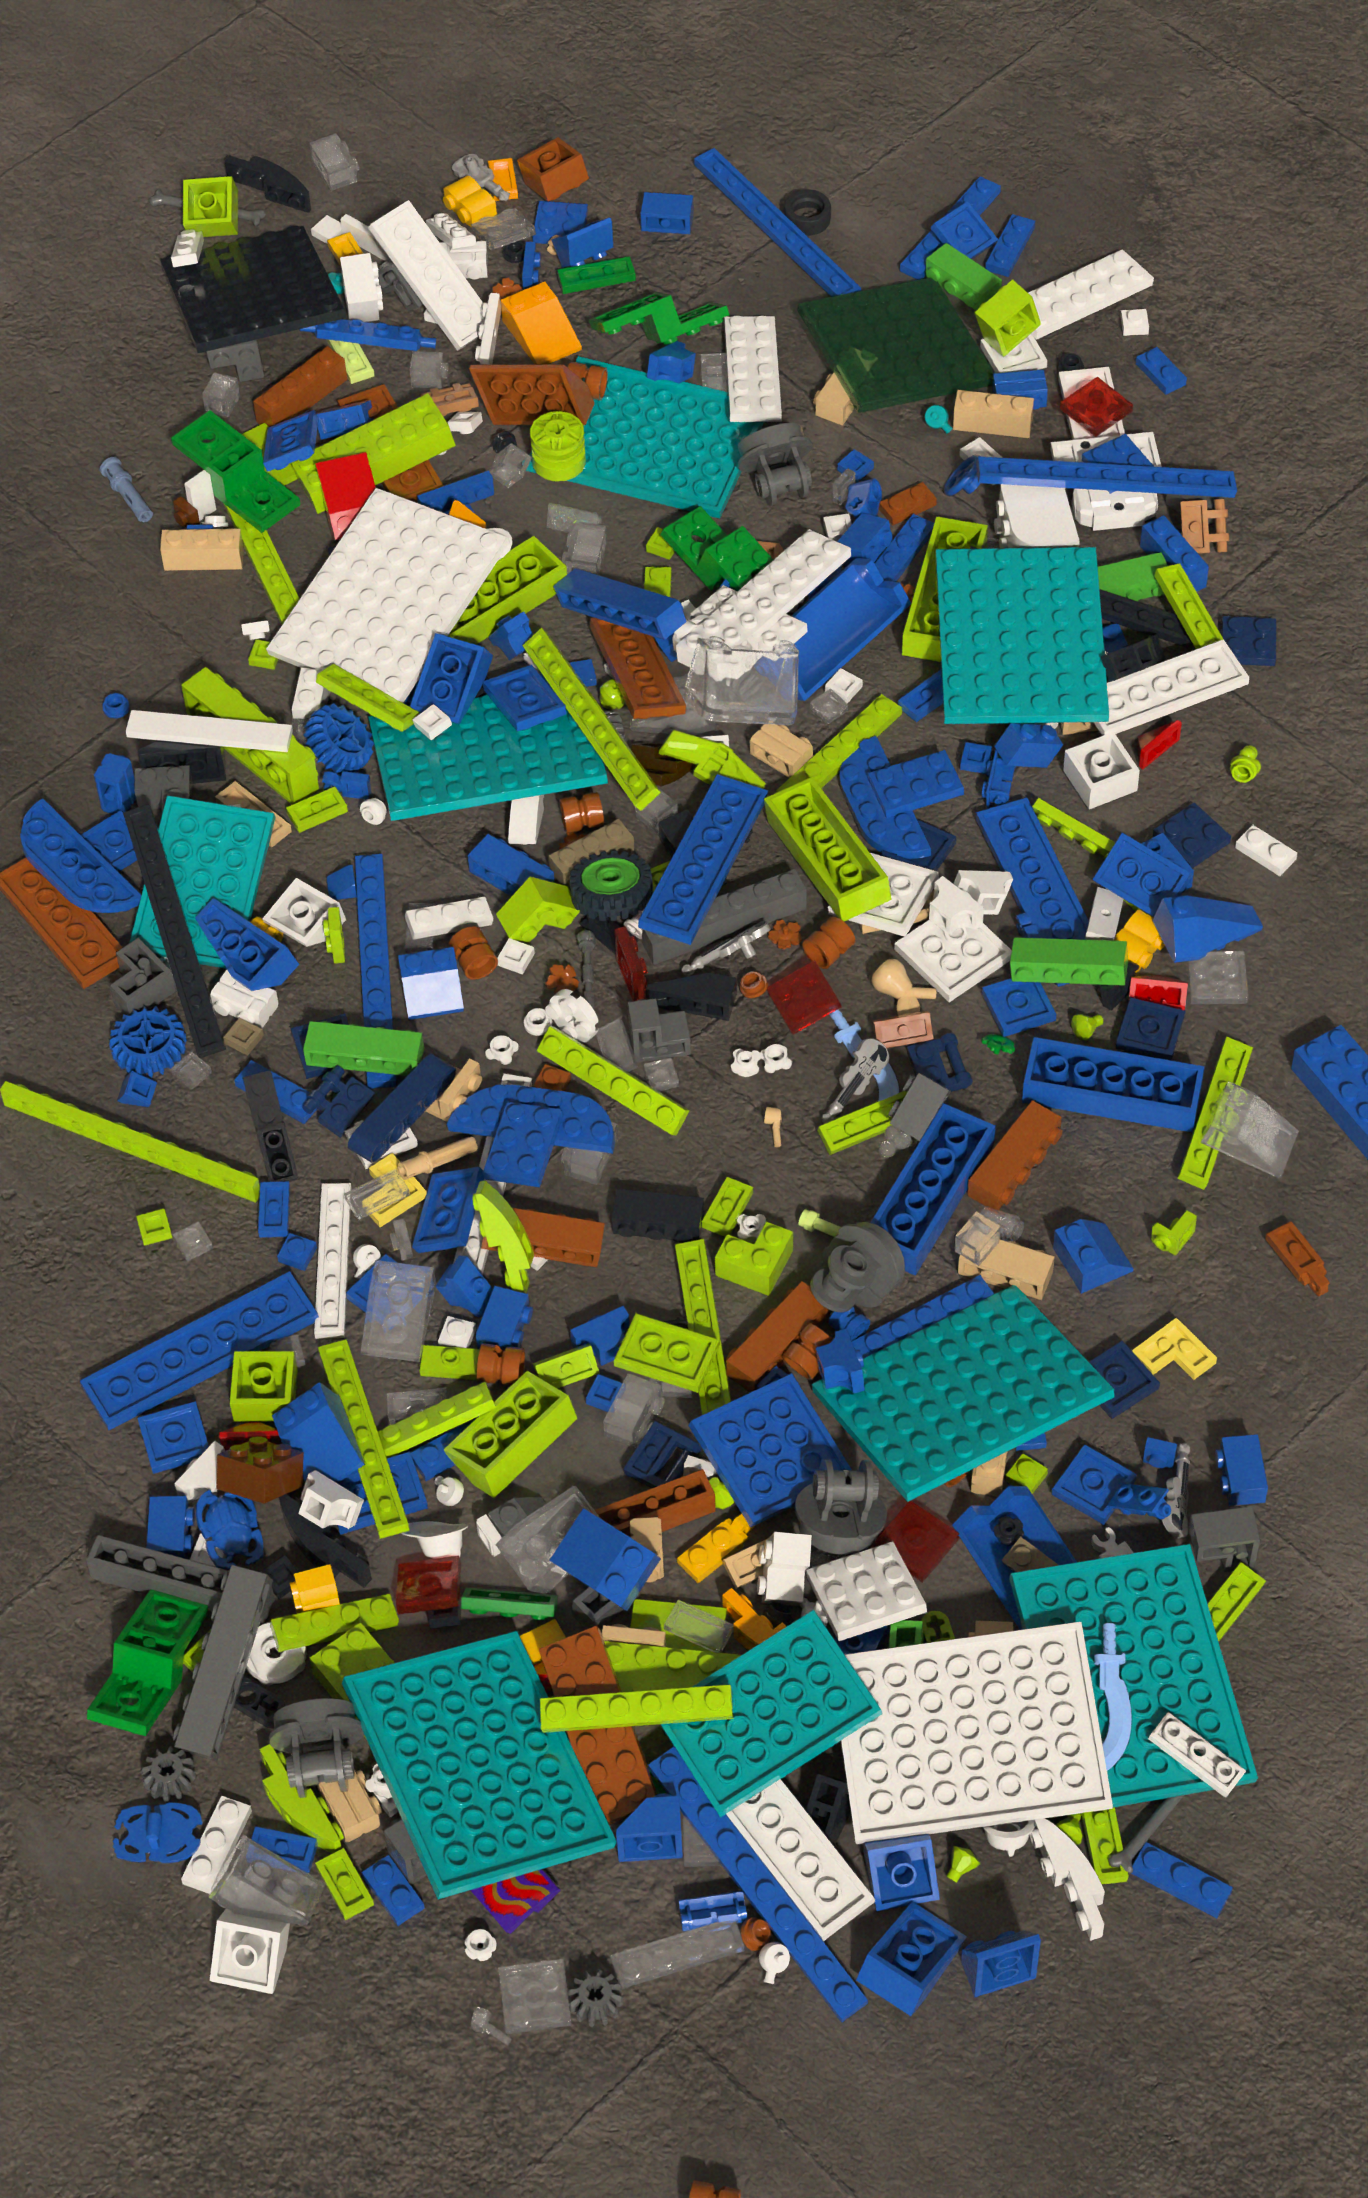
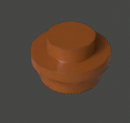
[740,972,768,998]
[741,1918,771,1951]

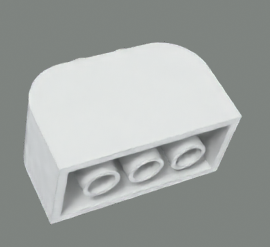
[994,484,1080,548]

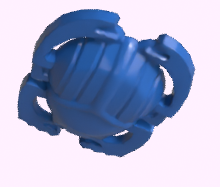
[196,1490,263,1570]
[113,1803,202,1863]

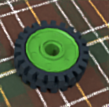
[570,851,653,921]

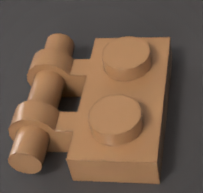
[420,383,479,417]
[1180,499,1230,554]

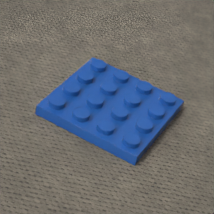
[688,1373,852,1528]

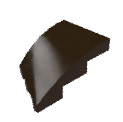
[631,742,696,786]

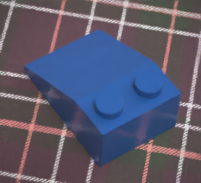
[410,633,493,725]
[272,1382,365,1483]
[549,1508,661,1611]
[856,1901,967,2016]
[961,1930,1041,1998]

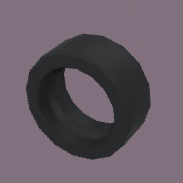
[784,189,831,236]

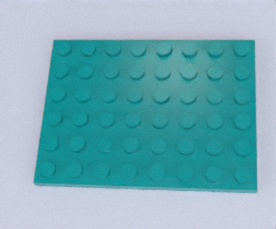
[525,356,764,519]
[936,547,1109,724]
[368,686,608,821]
[812,1285,1115,1502]
[1009,1544,1258,1815]
[342,1631,617,1899]

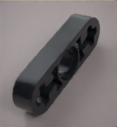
[234,1676,286,1729]

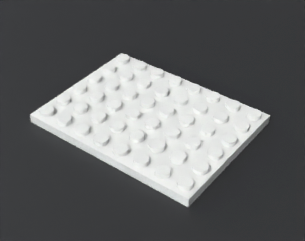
[266,488,509,703]
[841,1622,1113,1844]

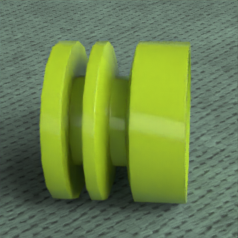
[530,411,586,482]

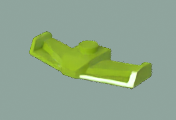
[659,729,766,789]

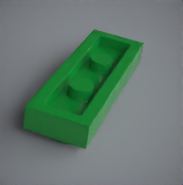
[557,256,636,294]
[461,1587,558,1620]

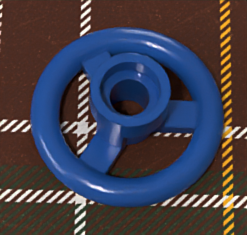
[944,454,981,496]

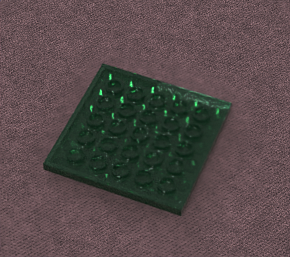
[797,278,995,413]

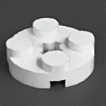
[545,989,599,1042]
[246,1623,307,1685]

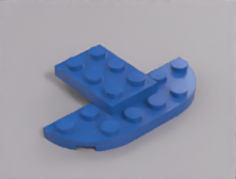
[840,736,964,859]
[20,798,142,913]
[447,1085,615,1187]

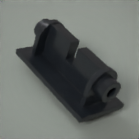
[580,915,638,957]

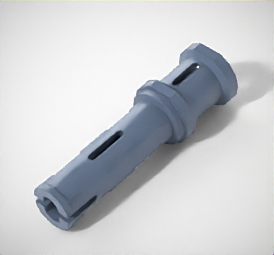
[99,457,153,522]

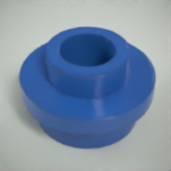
[102,693,130,719]

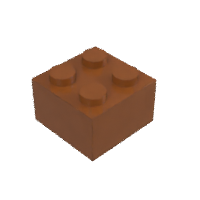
[517,137,589,202]

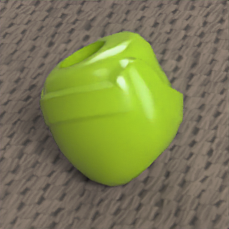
[599,679,625,710]

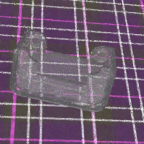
[682,636,799,725]

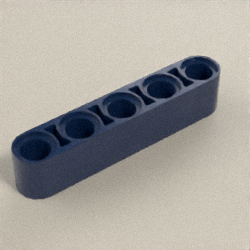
[348,1054,457,1163]

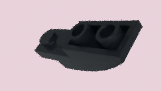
[225,155,311,213]
[1101,634,1166,682]
[243,1070,299,1182]
[278,1494,372,1588]

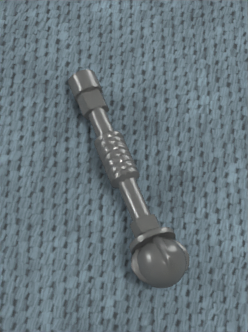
[577,930,596,1009]

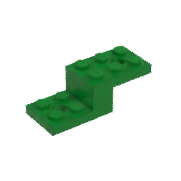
[589,292,730,345]
[171,410,301,533]
[660,506,774,591]
[87,1589,208,1736]

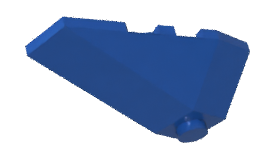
[1152,895,1263,963]
[195,898,299,991]

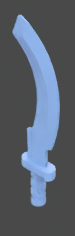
[827,1005,899,1102]
[1094,1623,1132,1771]

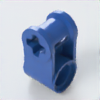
[845,478,882,520]

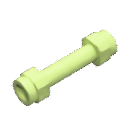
[799,1209,841,1237]

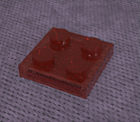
[1060,377,1133,437]
[615,927,647,1002]
[767,960,842,1035]
[873,1501,960,1583]
[396,1555,461,1615]

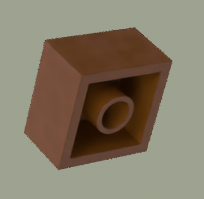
[216,1437,304,1504]

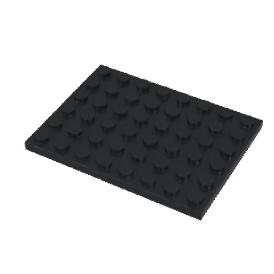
[160,226,346,353]

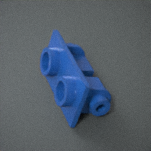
[982,750,1016,809]
[1107,1483,1171,1519]
[679,1891,747,1931]

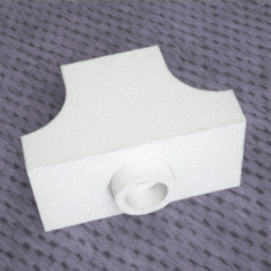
[954,870,1013,915]
[929,876,984,935]
[174,1441,225,1504]
[299,1470,364,1529]

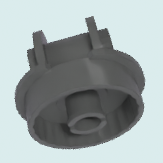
[738,423,813,506]
[810,1222,905,1312]
[795,1459,887,1555]
[269,1699,364,1798]

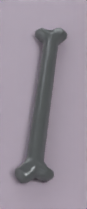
[149,189,266,226]
[1108,1795,1184,1874]

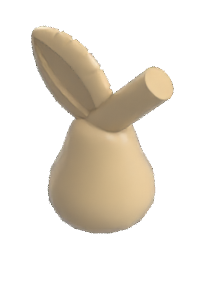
[871,959,936,1016]

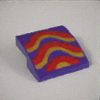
[471,1869,561,1934]

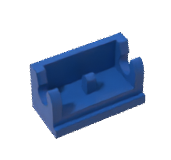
[317,400,374,440]

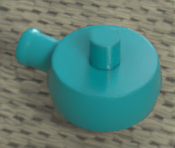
[328,272,344,294]
[925,405,953,434]

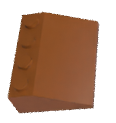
[469,365,595,425]

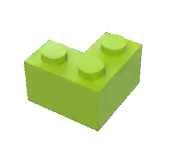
[496,877,580,943]
[715,1222,793,1296]

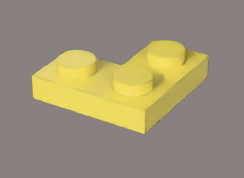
[362,1153,427,1227]
[1132,1318,1217,1380]

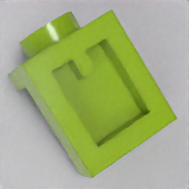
[1151,1210,1197,1256]

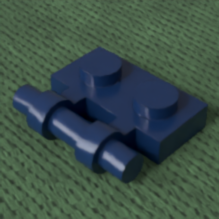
[302,1066,375,1138]

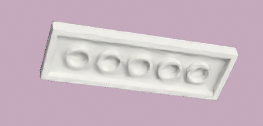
[368,200,485,351]
[1029,249,1154,340]
[724,316,782,422]
[1094,639,1249,736]
[726,1779,875,1941]

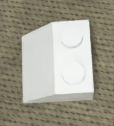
[262,878,346,947]
[210,1906,290,1994]

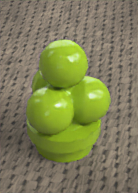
[1230,745,1261,783]

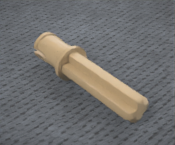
[397,1137,478,1180]

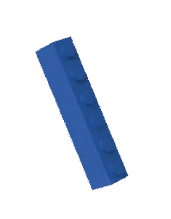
[553,568,687,640]

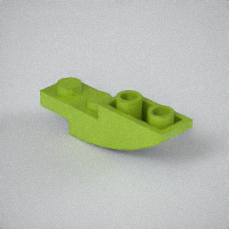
[473,1181,534,1294]
[259,1744,344,1854]

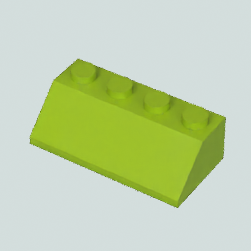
[444,1371,577,1498]

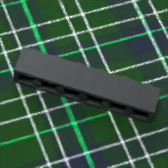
[642,869,807,965]
[86,1535,275,1625]
[173,1565,273,1761]

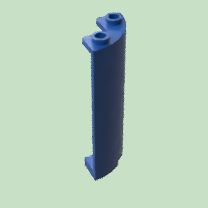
[753,558,912,701]
[952,1486,1077,1630]

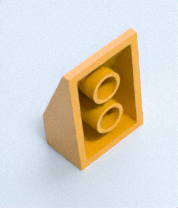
[501,281,582,365]

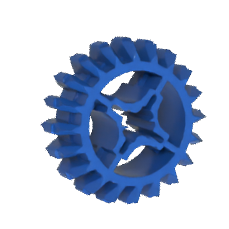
[303,703,374,773]
[109,1006,187,1078]

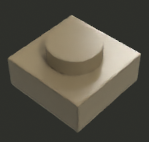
[223,1017,264,1056]

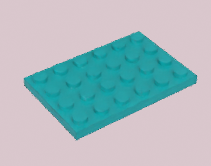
[129,796,276,969]
[660,1610,883,1817]

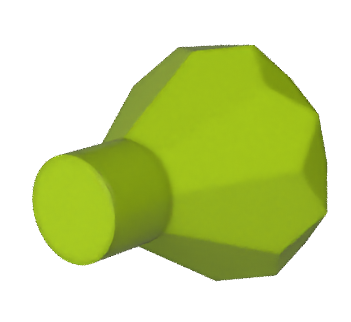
[1071,1014,1104,1040]
[709,1477,734,1509]
[1055,1813,1083,1845]
[946,1846,980,1883]

